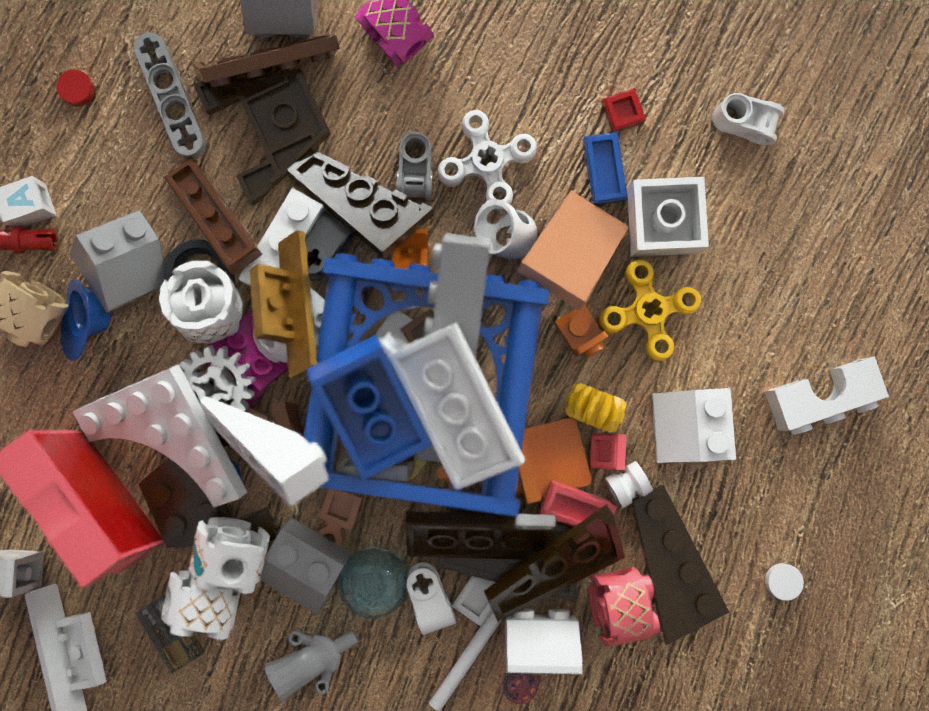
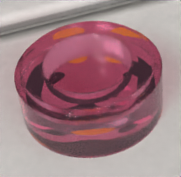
[502,671,538,704]

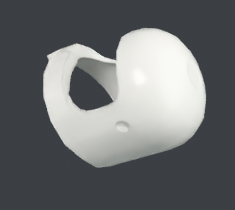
[474,198,537,259]

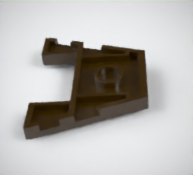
[193,69,331,206]
[138,428,279,548]

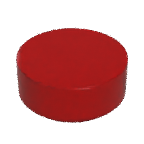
[57,69,95,107]

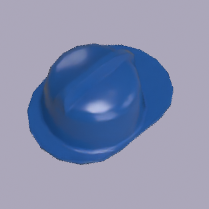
[61,279,113,360]

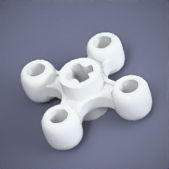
[438,110,537,211]

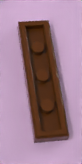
[164,157,263,275]

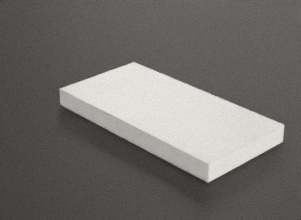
[387,322,525,491]

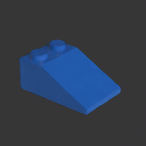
[306,335,432,481]

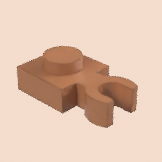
[318,489,365,547]

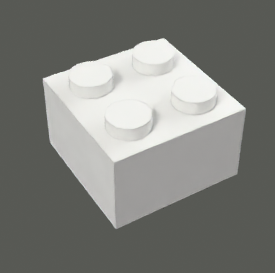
[627,177,709,257]

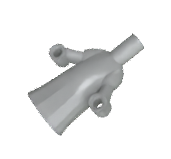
[264,629,359,702]

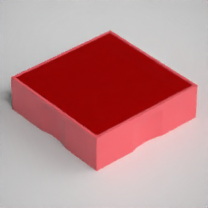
[0,430,165,588]

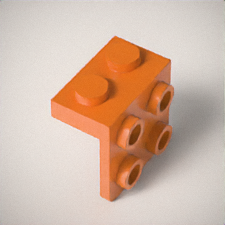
[516,418,592,504]

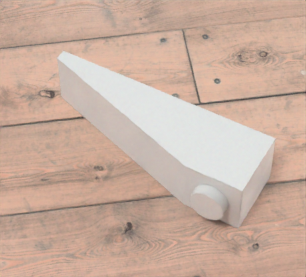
[200,396,329,507]

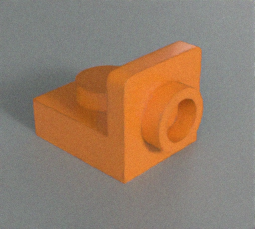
[554,304,609,358]

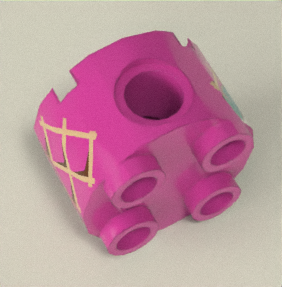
[354,0,435,67]

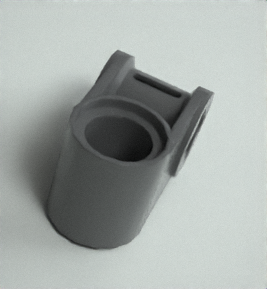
[306,211,355,281]

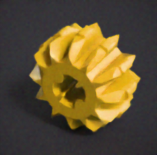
[564,383,627,433]

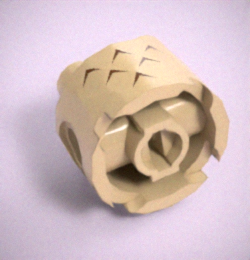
[0,271,69,347]

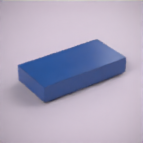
[583,132,628,205]

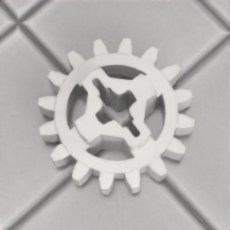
[180,346,255,414]

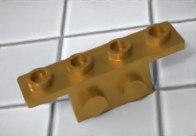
[250,230,317,379]

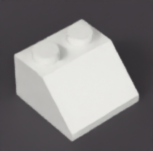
[652,388,736,463]
[504,608,583,674]

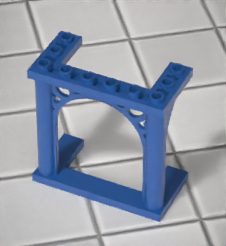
[303,253,549,516]

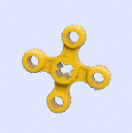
[598,259,701,361]

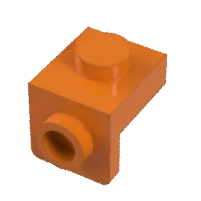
[392,228,428,269]

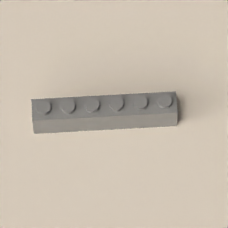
[417,233,491,463]

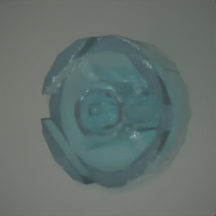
[338,547,408,619]

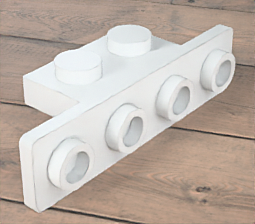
[25,584,107,711]

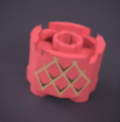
[588,567,660,647]

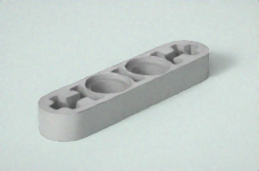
[134,32,207,159]

